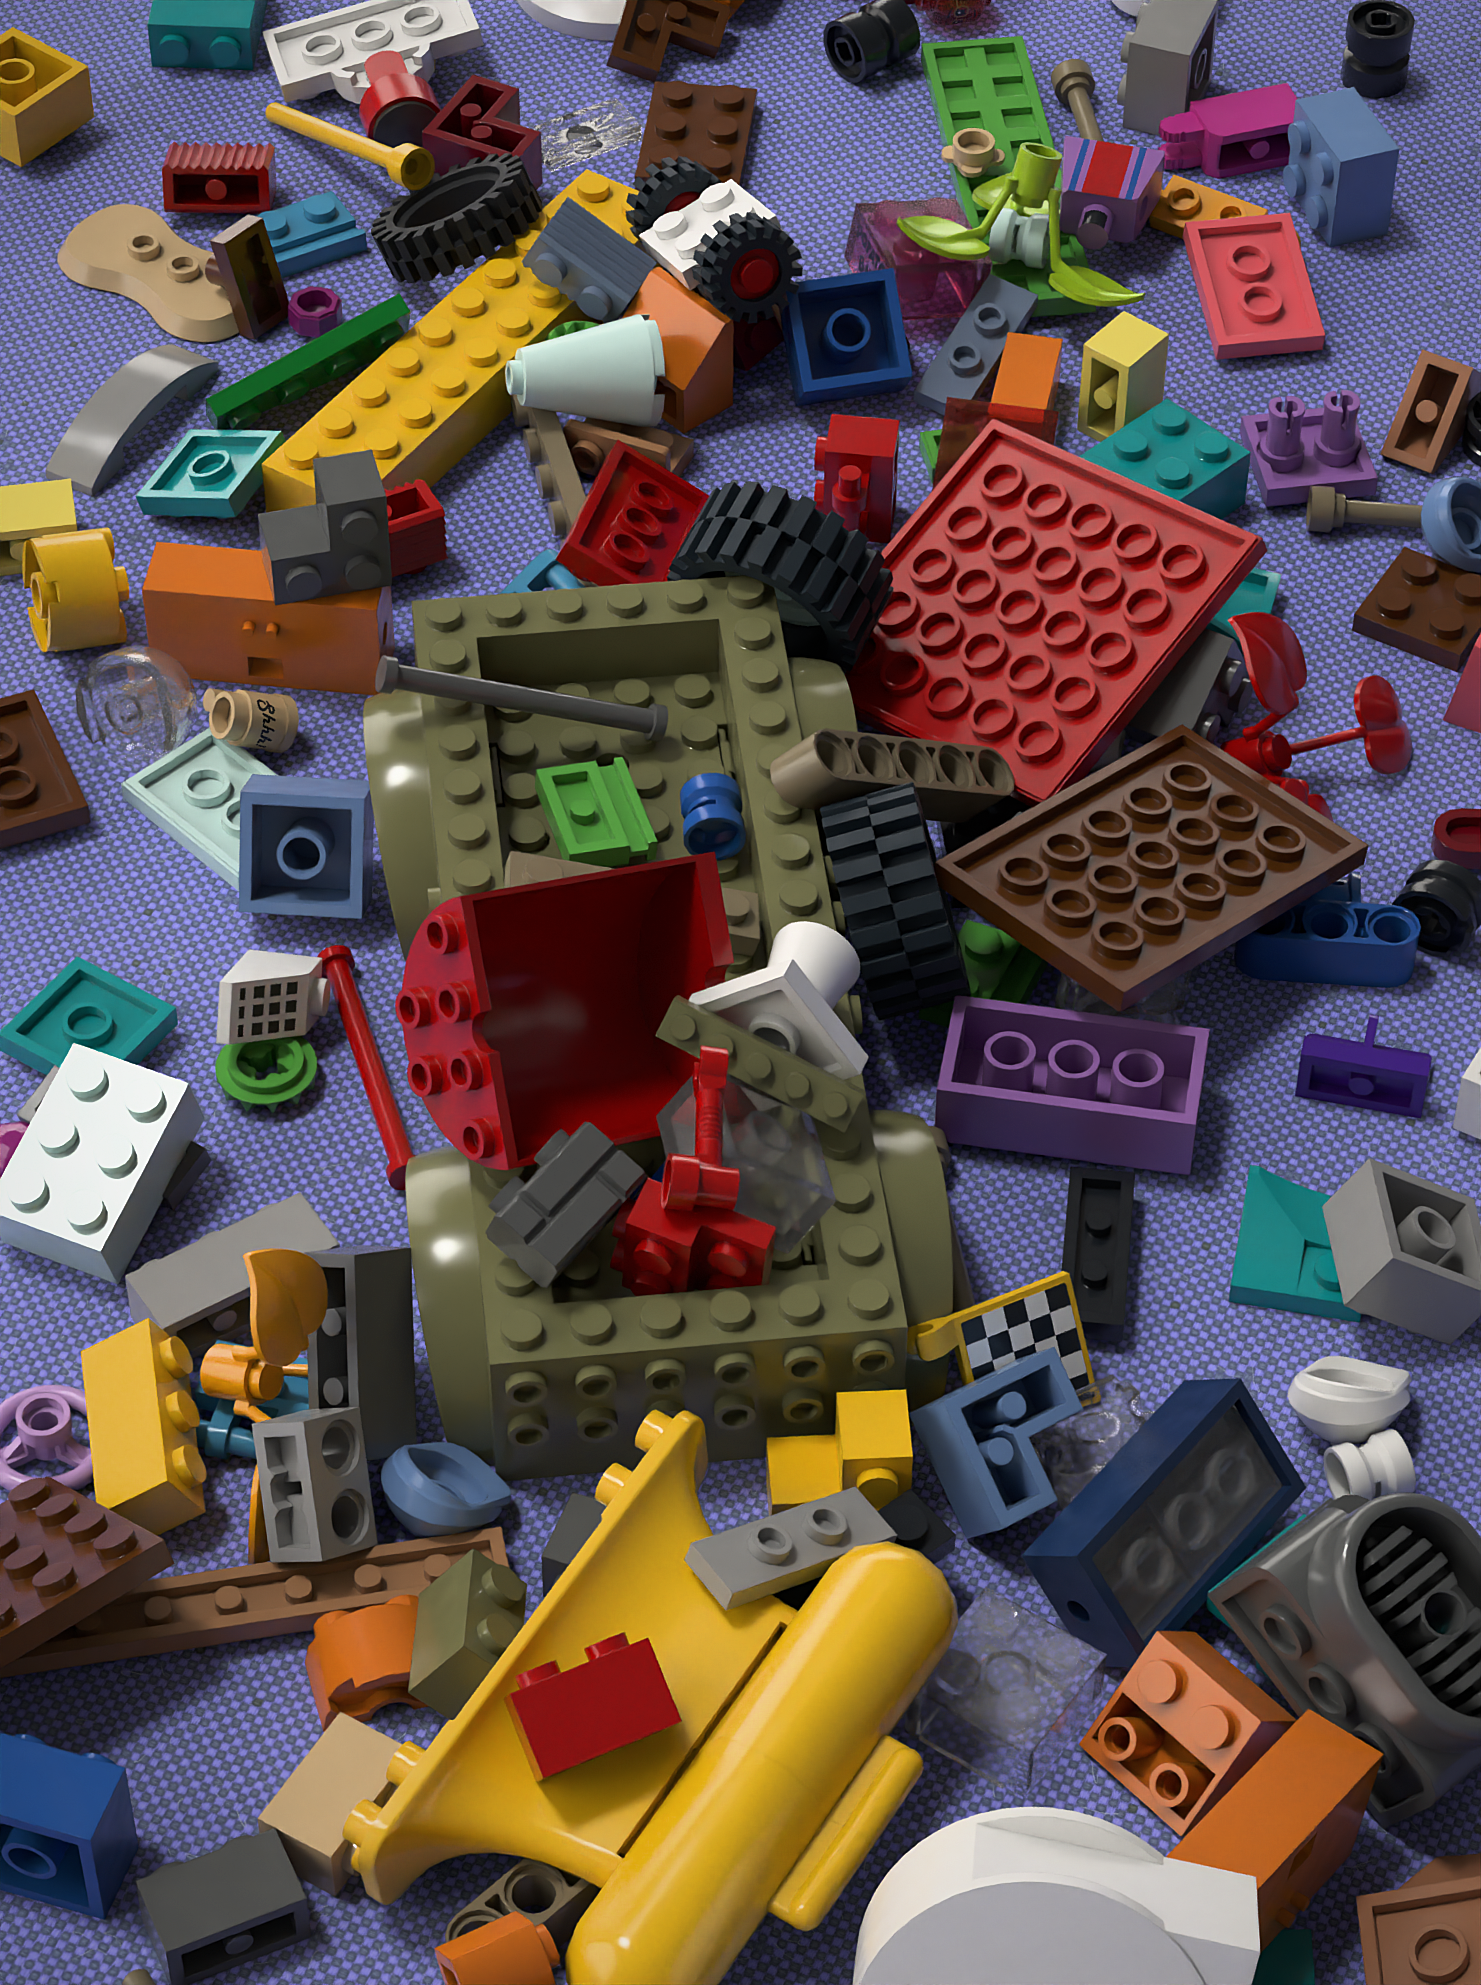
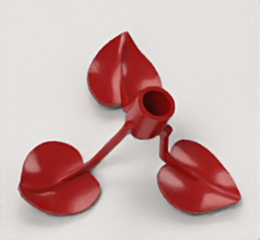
[1220,612,1412,822]

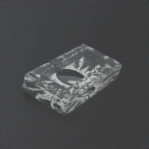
[529,98,642,172]

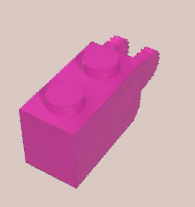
[1158,83,1298,179]

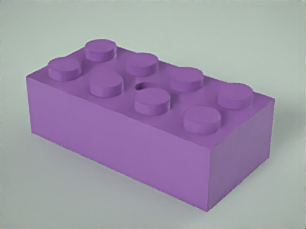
[935,995,1210,1175]

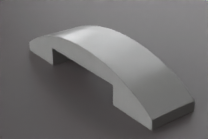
[45,344,219,497]

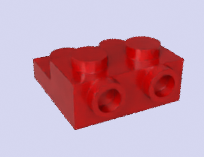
[610,1178,777,1296]

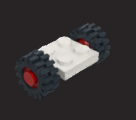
[626,156,803,324]

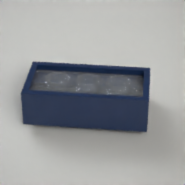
[1021,1378,1306,1667]

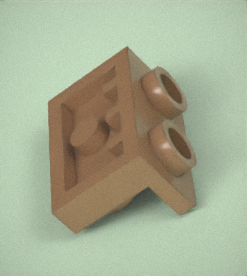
[563,417,694,477]

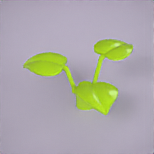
[896,142,1146,307]

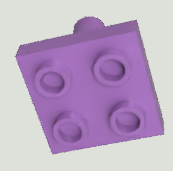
[1240,390,1378,507]

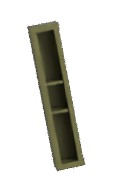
[655,995,866,1133]

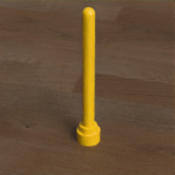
[265,102,435,190]

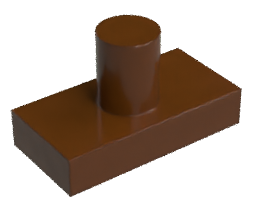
[205,214,289,340]

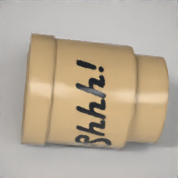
[203,688,299,753]

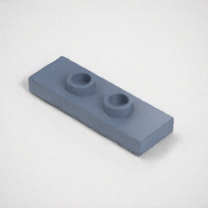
[913,274,1038,423]

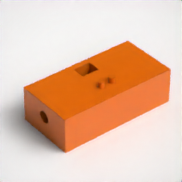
[142,542,395,695]
[1166,1708,1384,1954]

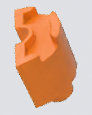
[305,1594,428,1732]

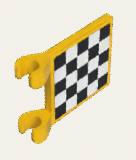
[907,1271,1099,1405]

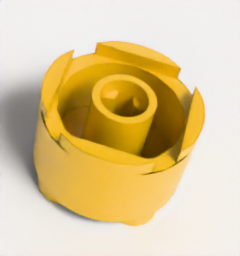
[22,527,129,652]

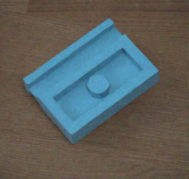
[257,191,367,278]

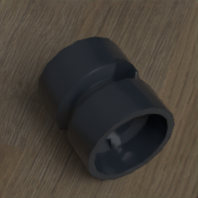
[823,0,921,83]
[1340,0,1415,99]

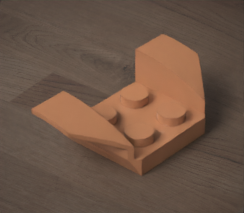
[1356,1853,1481,1985]

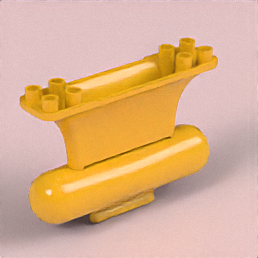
[342,1409,958,1985]

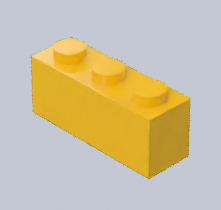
[81,1318,207,1536]

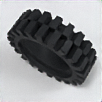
[371,153,543,283]

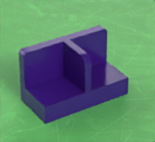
[1295,1014,1432,1119]

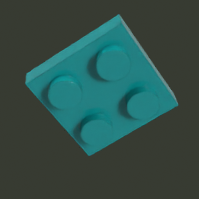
[135,429,286,519]
[0,956,178,1075]

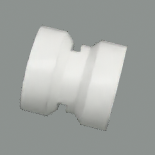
[1323,1429,1416,1501]

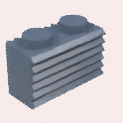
[522,197,657,324]

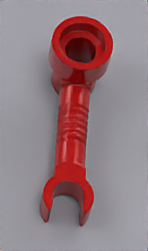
[661,1045,740,1212]

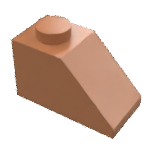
[1380,349,1481,474]

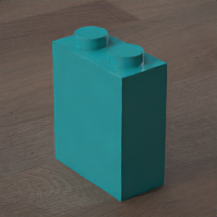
[147,0,268,70]

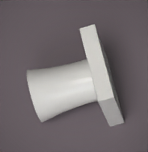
[689,921,869,1108]

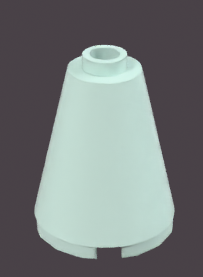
[505,314,665,427]

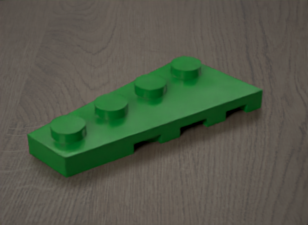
[206,293,411,430]

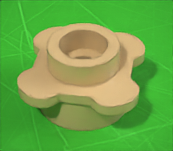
[941,128,1005,178]

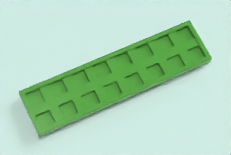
[921,36,1096,317]

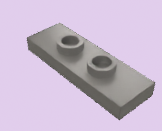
[684,1486,897,1610]

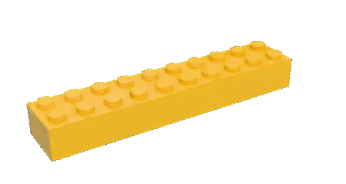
[262,169,664,513]

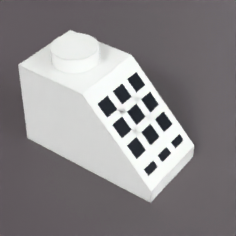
[216,949,331,1045]

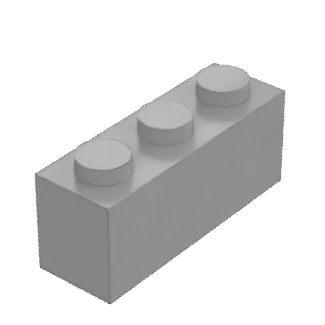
[125,1192,340,1359]

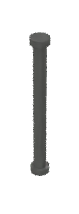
[375,655,668,742]

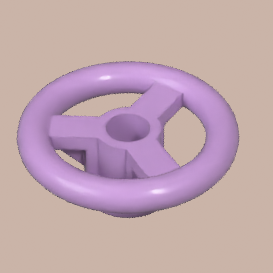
[0,1385,94,1491]

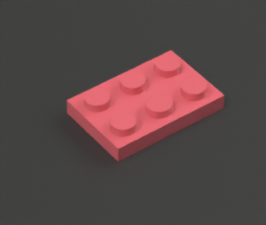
[1183,213,1326,360]

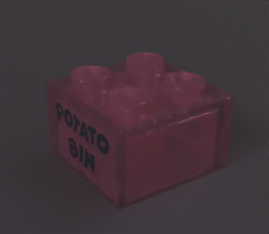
[844,197,993,320]

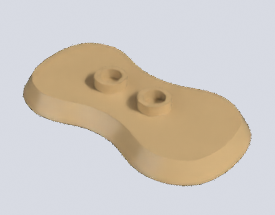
[57,204,239,343]

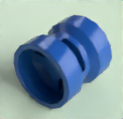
[680,773,746,861]

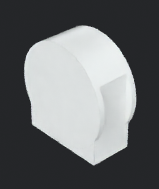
[852,1807,1260,1985]

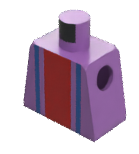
[1059,136,1165,249]

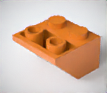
[622,266,734,434]
[1079,1631,1297,1837]

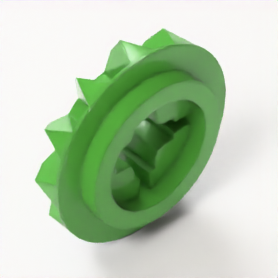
[215,1036,318,1113]

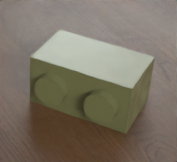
[408,1548,527,1720]

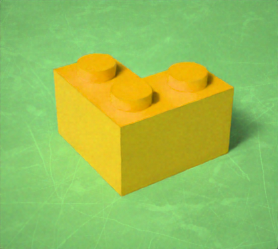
[766,1389,913,1516]

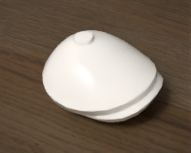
[1287,1356,1412,1446]

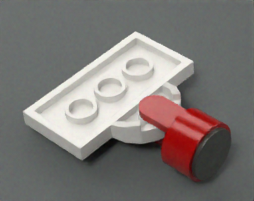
[262,0,483,148]

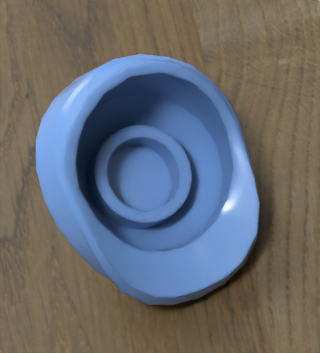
[1421,476,1481,572]
[380,1442,511,1537]

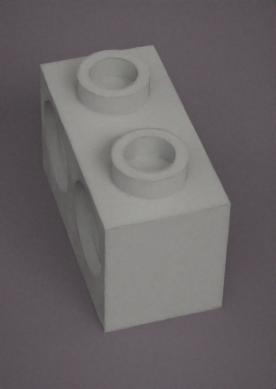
[252,1407,378,1562]

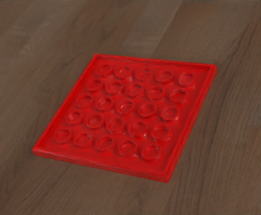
[845,419,1268,807]

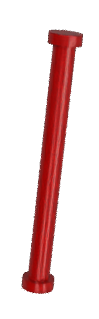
[317,945,416,1190]

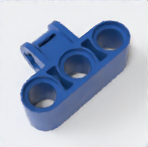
[1234,871,1421,988]

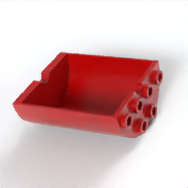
[395,851,761,1170]

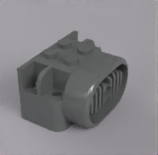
[1207,1493,1481,1829]

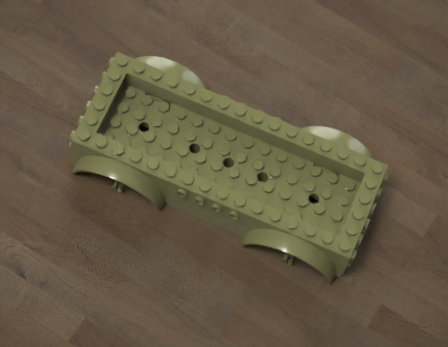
[363,575,953,1481]

